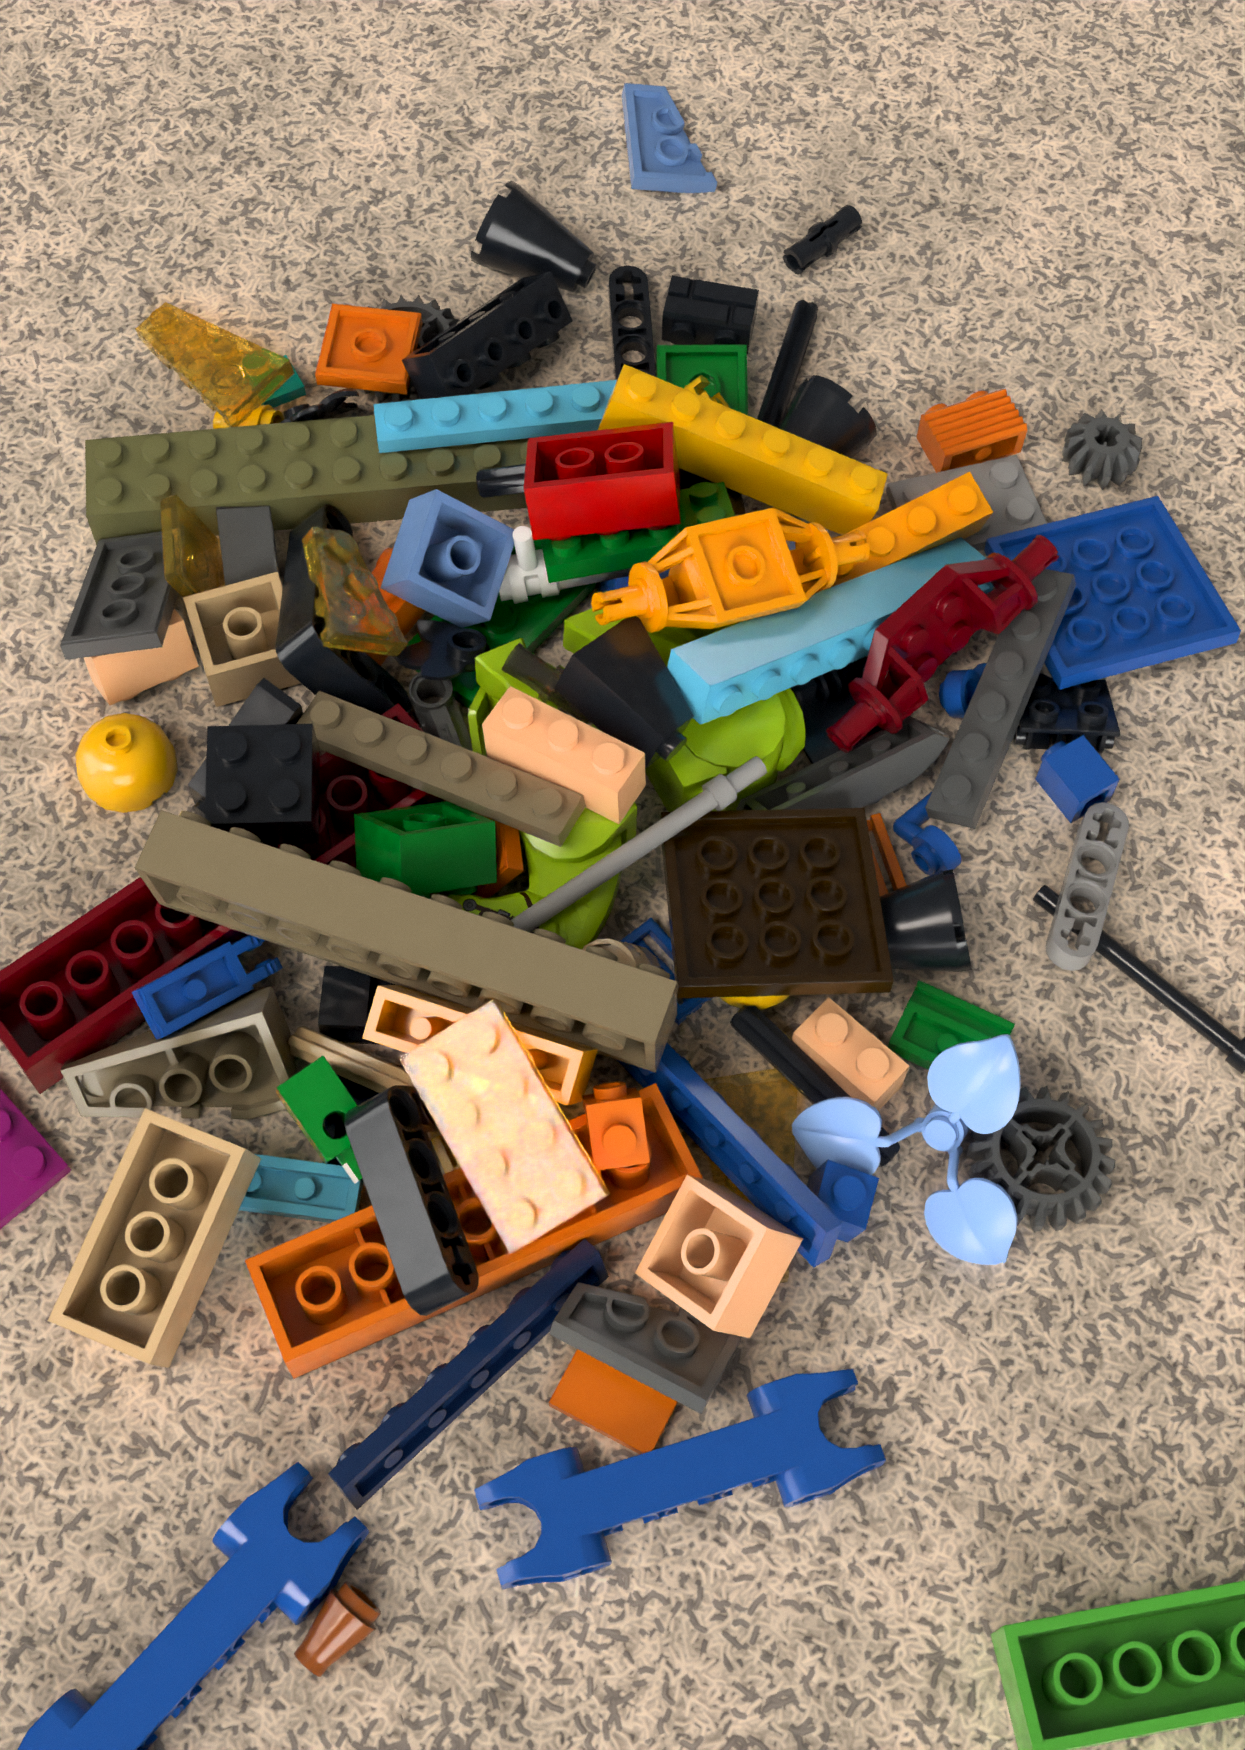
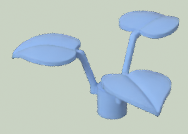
[792,1034,1021,1265]

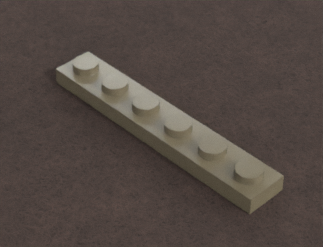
[297,691,586,847]

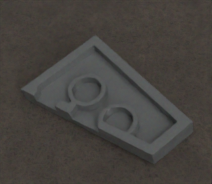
[549,1282,743,1414]

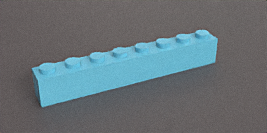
[667,537,994,725]

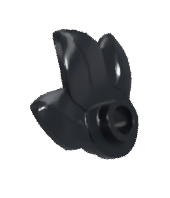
[279,388,359,423]
[392,619,490,681]

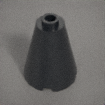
[470,181,597,292]
[778,375,877,458]
[880,869,972,972]

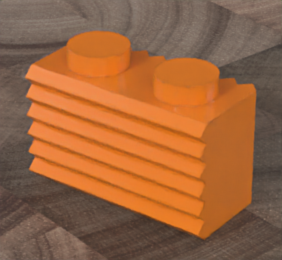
[916,389,1028,473]

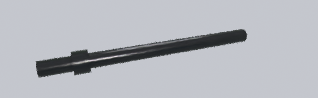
[1033,884,1245,1074]

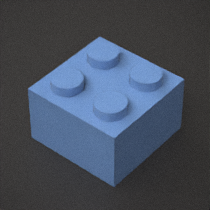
[380,489,514,628]

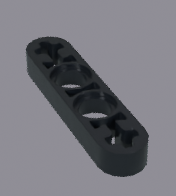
[608,265,656,380]

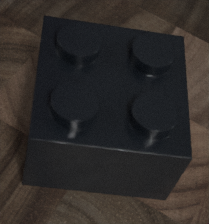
[205,724,320,845]

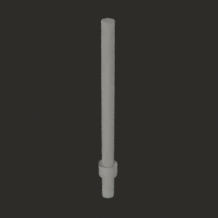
[511,756,767,932]

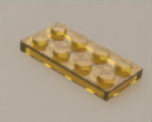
[399,999,611,1254]

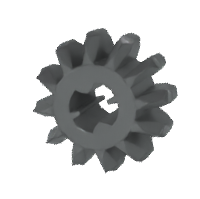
[1062,409,1143,490]

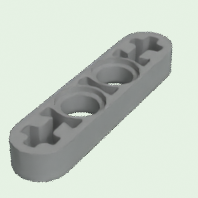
[1046,802,1129,971]

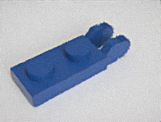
[131,935,283,1040]

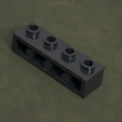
[402,272,573,399]

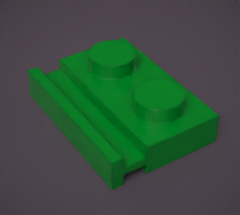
[887,980,1015,1070]

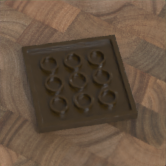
[660,808,894,998]

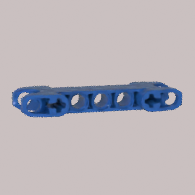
[474,1369,886,1590]
[17,1462,370,1750]

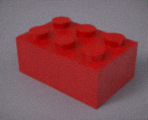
[524,422,681,541]

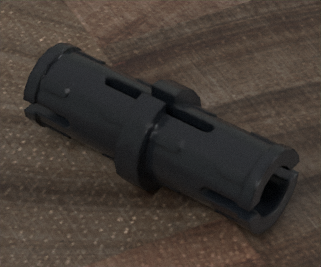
[783,205,862,275]

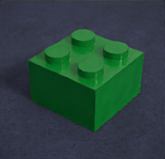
[354,801,497,899]

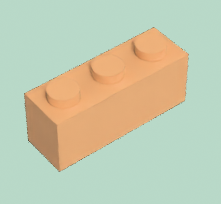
[482,686,646,824]

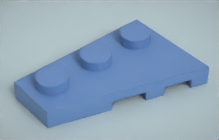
[622,83,717,193]

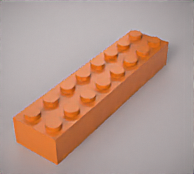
[245,1083,703,1379]

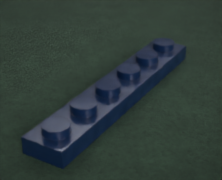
[328,1238,609,1510]

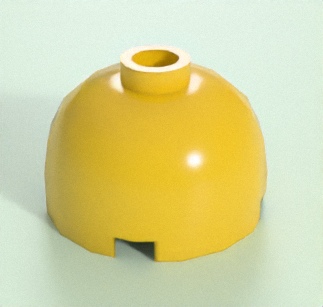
[75,713,178,813]

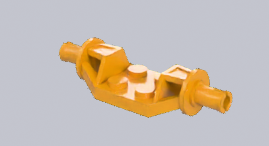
[591,507,870,633]

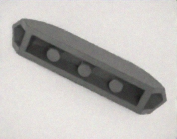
[736,716,950,810]

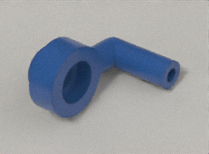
[939,663,986,719]
[893,792,962,875]

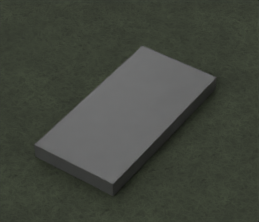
[60,528,194,660]

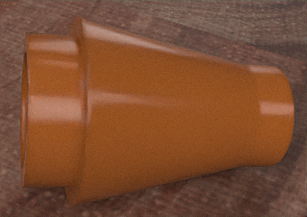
[294,1581,381,1677]

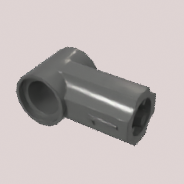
[409,672,473,751]

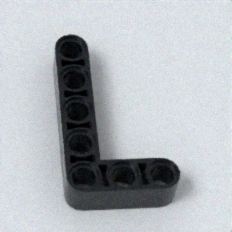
[275,504,412,715]

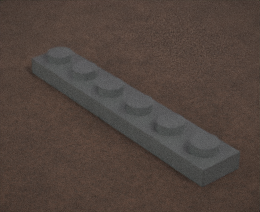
[925,569,1076,829]

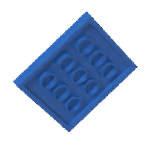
[984,496,1241,690]

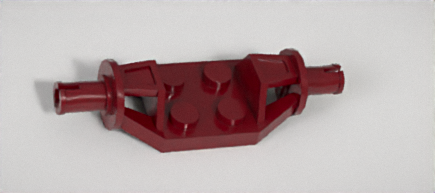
[826,535,1059,753]

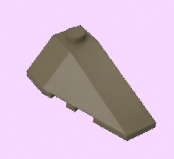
[60,986,297,1120]

